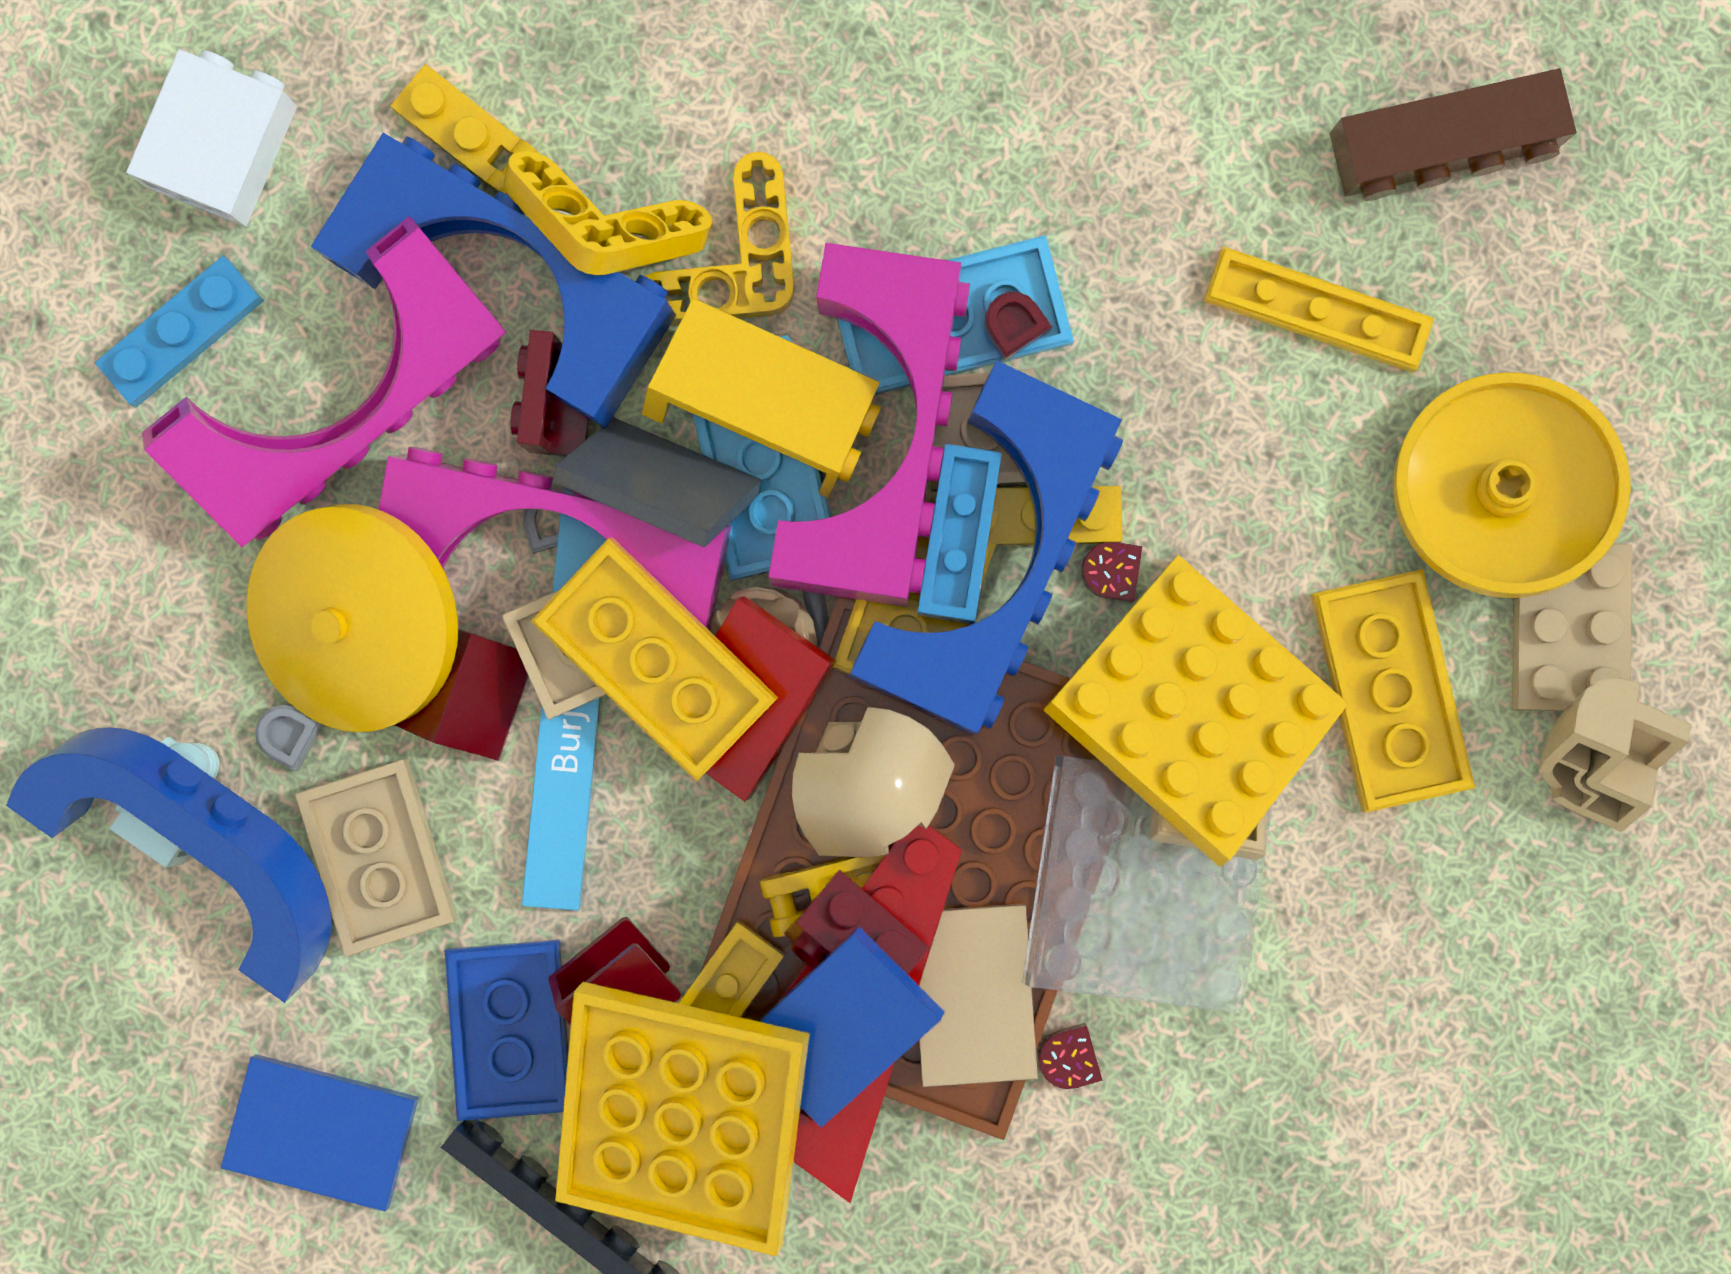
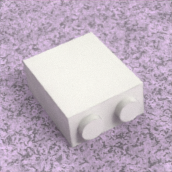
[126,49,297,227]

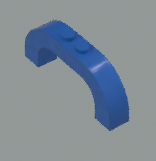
[6,727,332,1003]

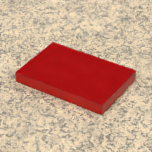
[705,596,837,802]

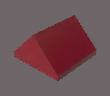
[394,628,528,761]

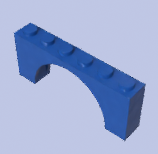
[311,132,676,429]
[848,360,1123,735]

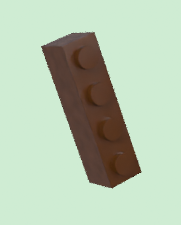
[1329,68,1577,201]

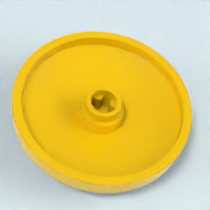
[1393,372,1631,598]
[246,504,458,732]

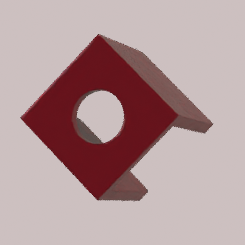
[548,917,681,1025]

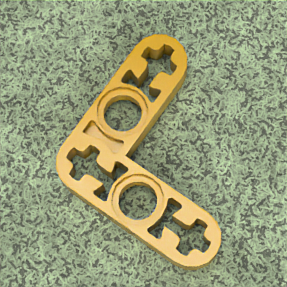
[504,151,712,275]
[645,151,795,325]

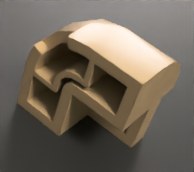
[1538,678,1691,832]
[792,707,955,857]

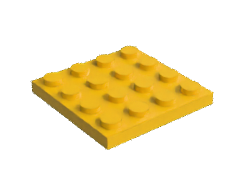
[1043,554,1349,867]
[555,982,810,1257]

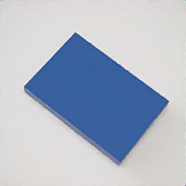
[758,926,945,1128]
[445,939,568,1121]
[220,1054,419,1212]

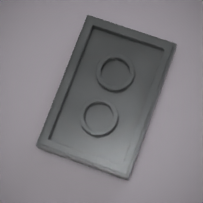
[554,418,761,547]

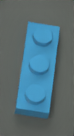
[95,255,264,408]
[917,444,1002,624]

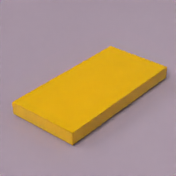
[531,537,778,782]
[1311,569,1475,813]

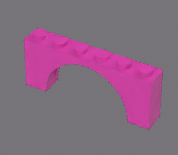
[142,216,507,547]
[769,242,970,607]
[379,447,732,630]

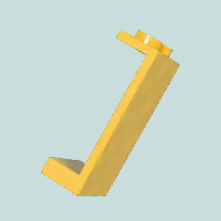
[641,298,881,498]

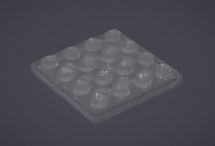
[1022,755,1273,1014]

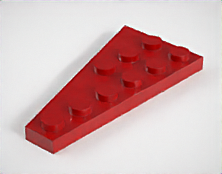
[777,825,962,1203]

